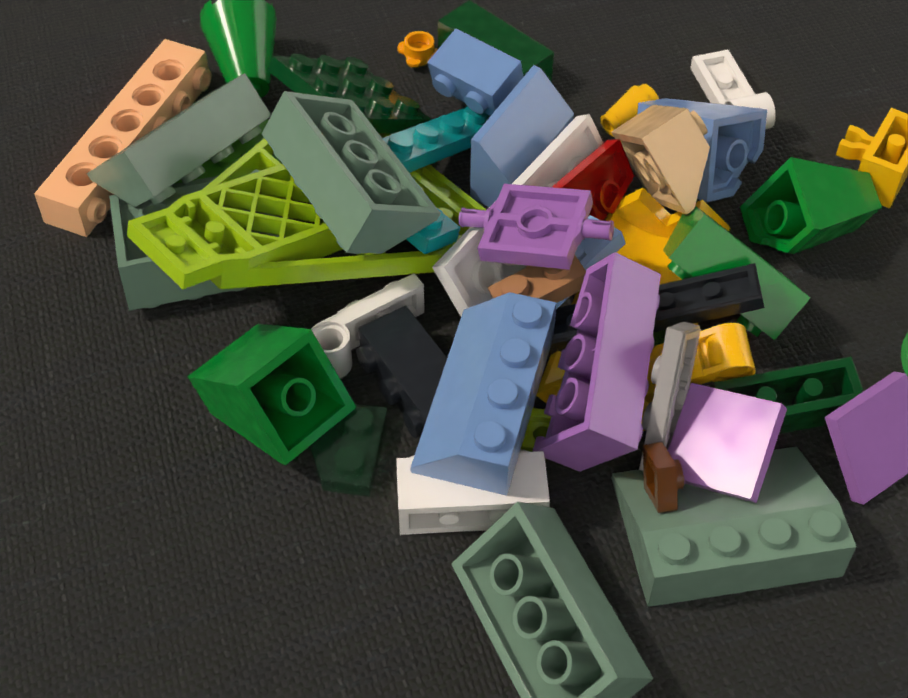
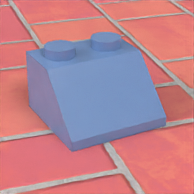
[427,29,523,116]

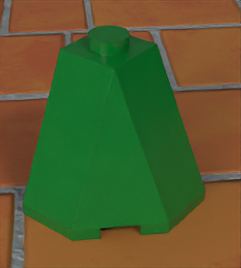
[740,157,882,254]

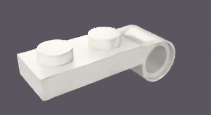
[691,50,776,129]
[311,273,424,378]

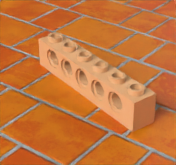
[34,39,211,237]

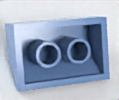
[470,65,574,207]

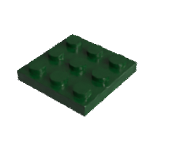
[267,53,432,133]

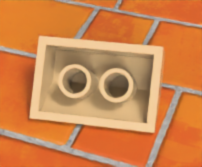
[611,105,710,215]

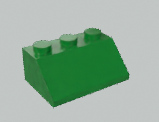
[663,206,810,340]

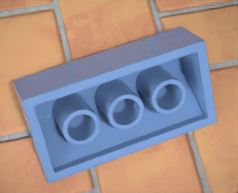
[410,292,556,496]

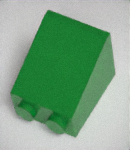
[187,324,357,465]

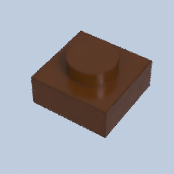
[643,442,684,513]

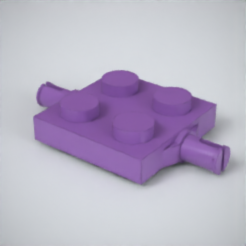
[459,184,614,270]

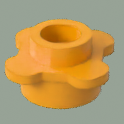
[398,31,438,67]

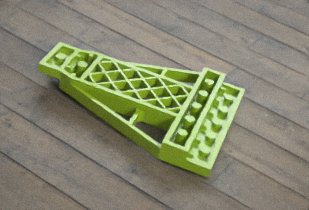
[127,133,487,289]

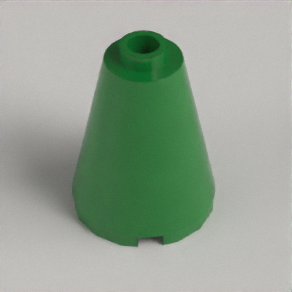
[200,0,277,98]

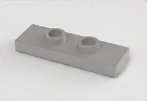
[639,322,701,471]

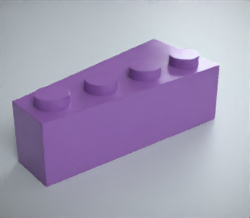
[532,252,661,472]

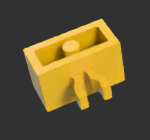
[836,108,908,208]

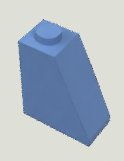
[637,98,767,203]

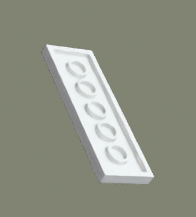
[432,114,604,316]

